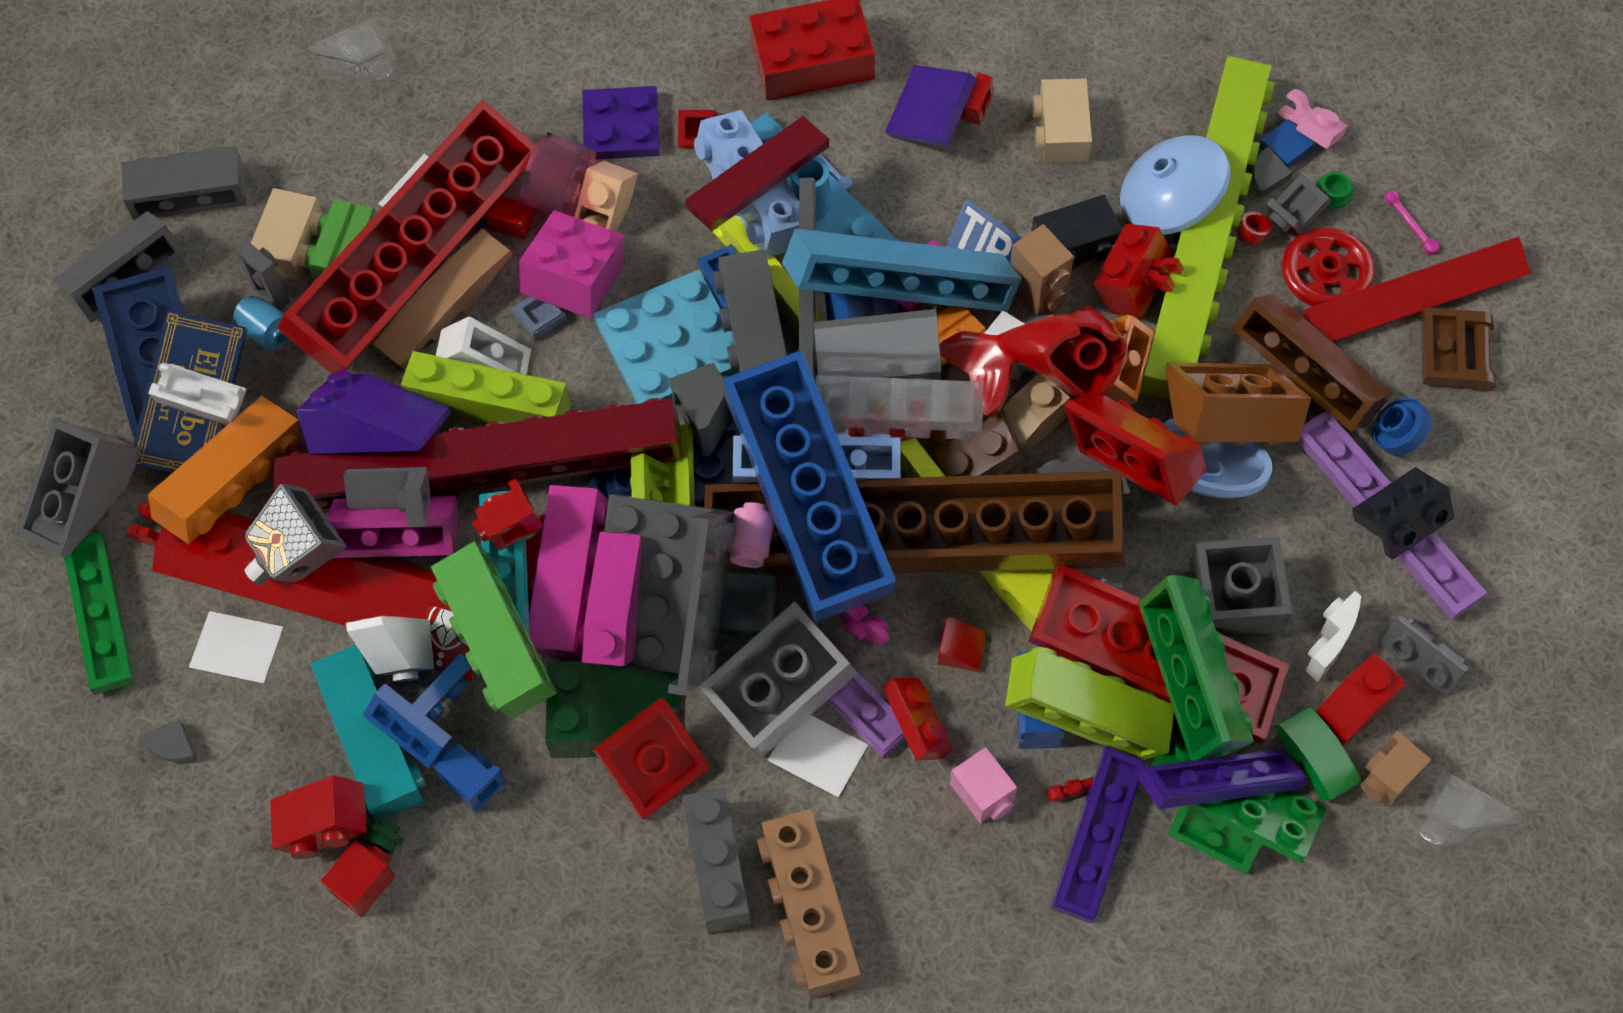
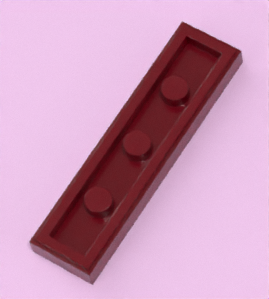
[685,116,829,232]

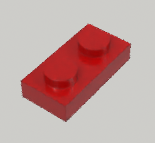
[882,678,953,761]

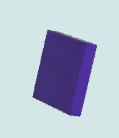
[885,65,977,147]

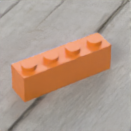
[148,395,300,544]

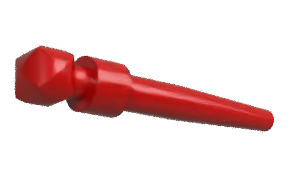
[1047,776,1094,802]

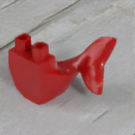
[939,305,1128,418]

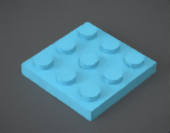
[593,270,739,404]

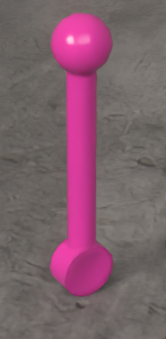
[1384,190,1439,255]

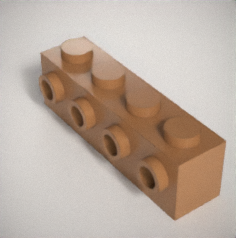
[756,809,861,999]

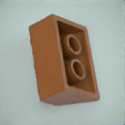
[1166,362,1311,446]

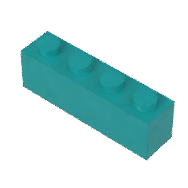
[310,644,426,820]

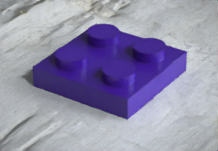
[582,86,660,160]

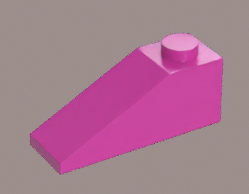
[582,532,643,666]

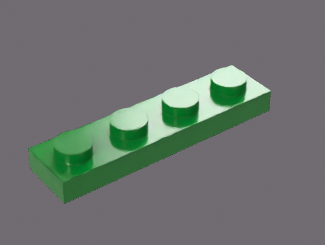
[64,532,135,695]

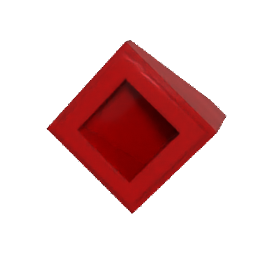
[678,109,717,148]
[486,196,538,239]
[938,617,986,672]

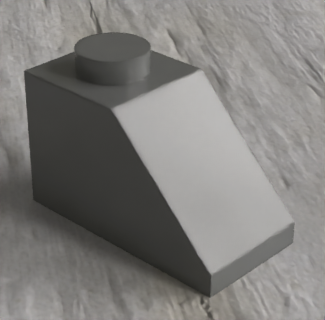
[669,363,732,457]

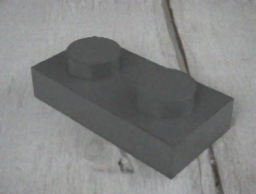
[235,240,290,310]

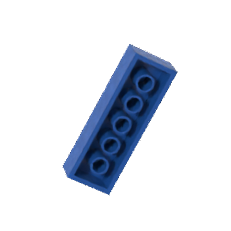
[723,350,896,623]

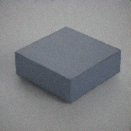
[512,296,567,341]

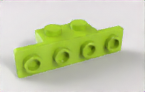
[630,424,695,506]

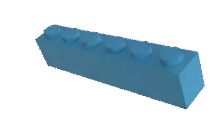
[782,228,1022,312]

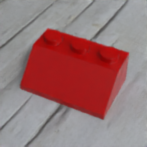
[1064,394,1207,506]

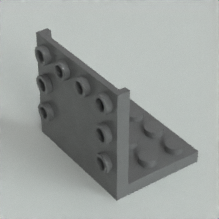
[604,494,736,696]

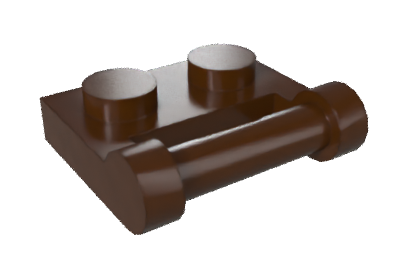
[1421,307,1496,392]

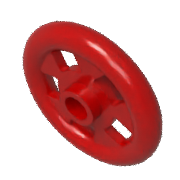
[1281,228,1375,306]

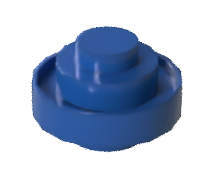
[1372,397,1432,456]

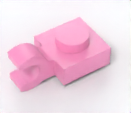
[1278,89,1348,149]

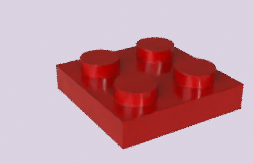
[593,698,711,820]

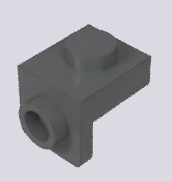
[1266,173,1331,235]

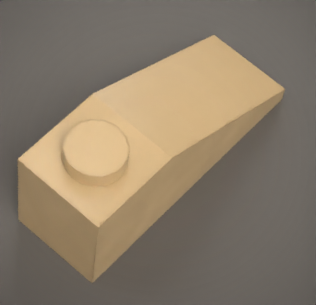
[993,374,1070,475]

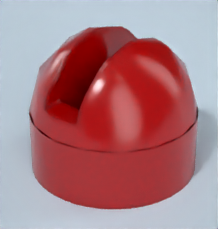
[1237,212,1272,246]

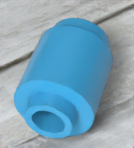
[233,296,289,350]

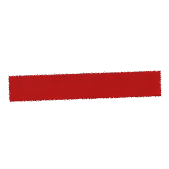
[1302,236,1531,342]

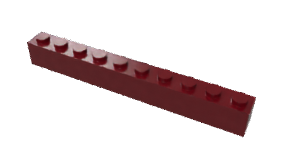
[273,398,683,513]

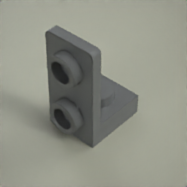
[343,467,431,527]

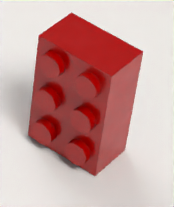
[749,0,875,101]

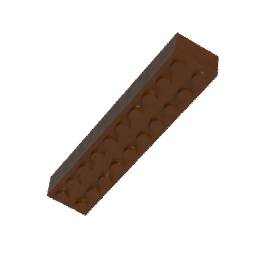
[704,471,1125,578]

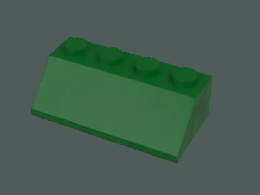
[1138,575,1254,761]

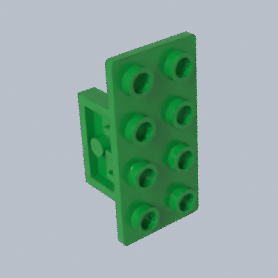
[1151,733,1326,874]

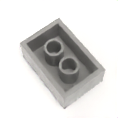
[699,602,857,758]

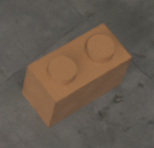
[1010,224,1074,316]

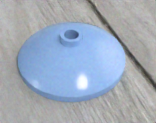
[1120,135,1231,235]
[1163,419,1272,499]

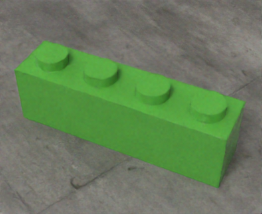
[431,541,557,719]

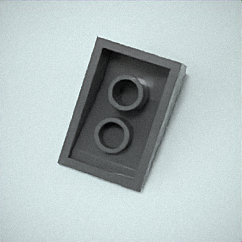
[16,419,140,557]

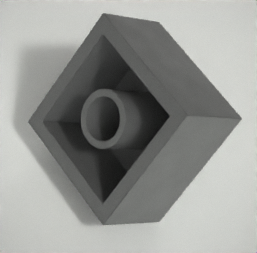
[1189,536,1293,637]

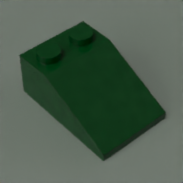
[545,661,678,758]

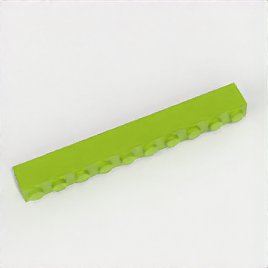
[1140,56,1275,401]

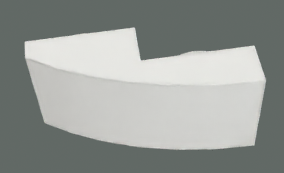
[1306,591,1361,682]

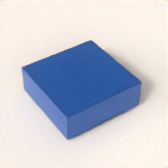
[1259,119,1315,168]

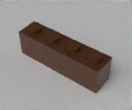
[1232,293,1393,432]

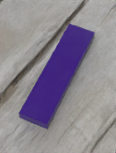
[1050,746,1146,924]
[1138,749,1307,809]

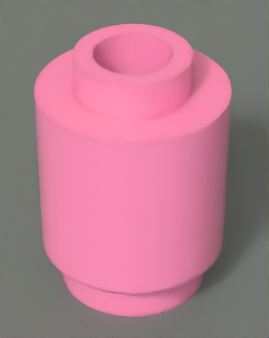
[727,502,775,568]

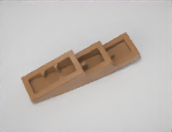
[373,229,513,369]

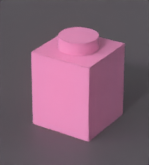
[950,747,1017,824]

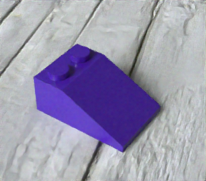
[297,370,451,454]

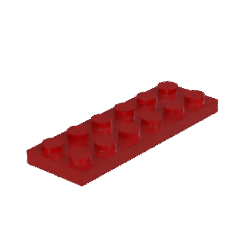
[1028,563,1289,744]

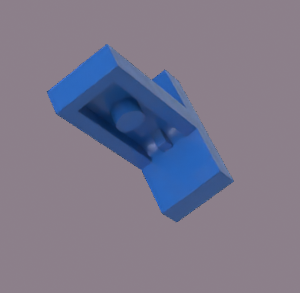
[363,653,471,768]

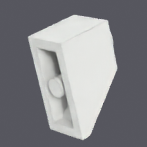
[436,317,532,375]
[346,616,434,682]

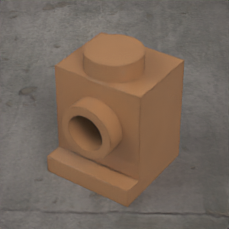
[1361,731,1431,807]

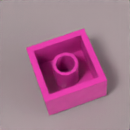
[519,210,624,318]

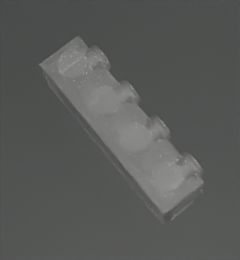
[816,376,984,439]

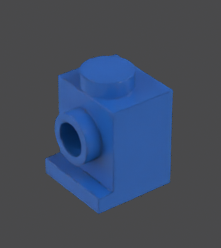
[434,743,506,813]

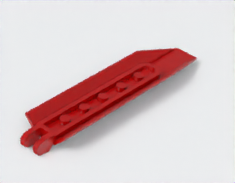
[127,502,452,626]

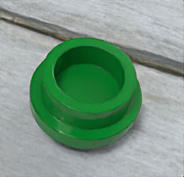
[1316,171,1354,209]

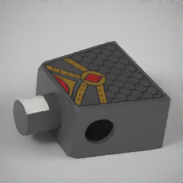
[245,484,347,585]

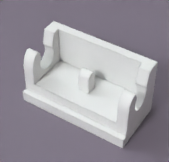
[148,363,247,425]

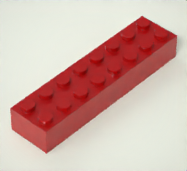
[277,99,541,374]

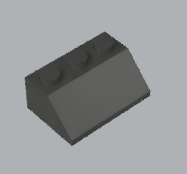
[813,309,941,405]

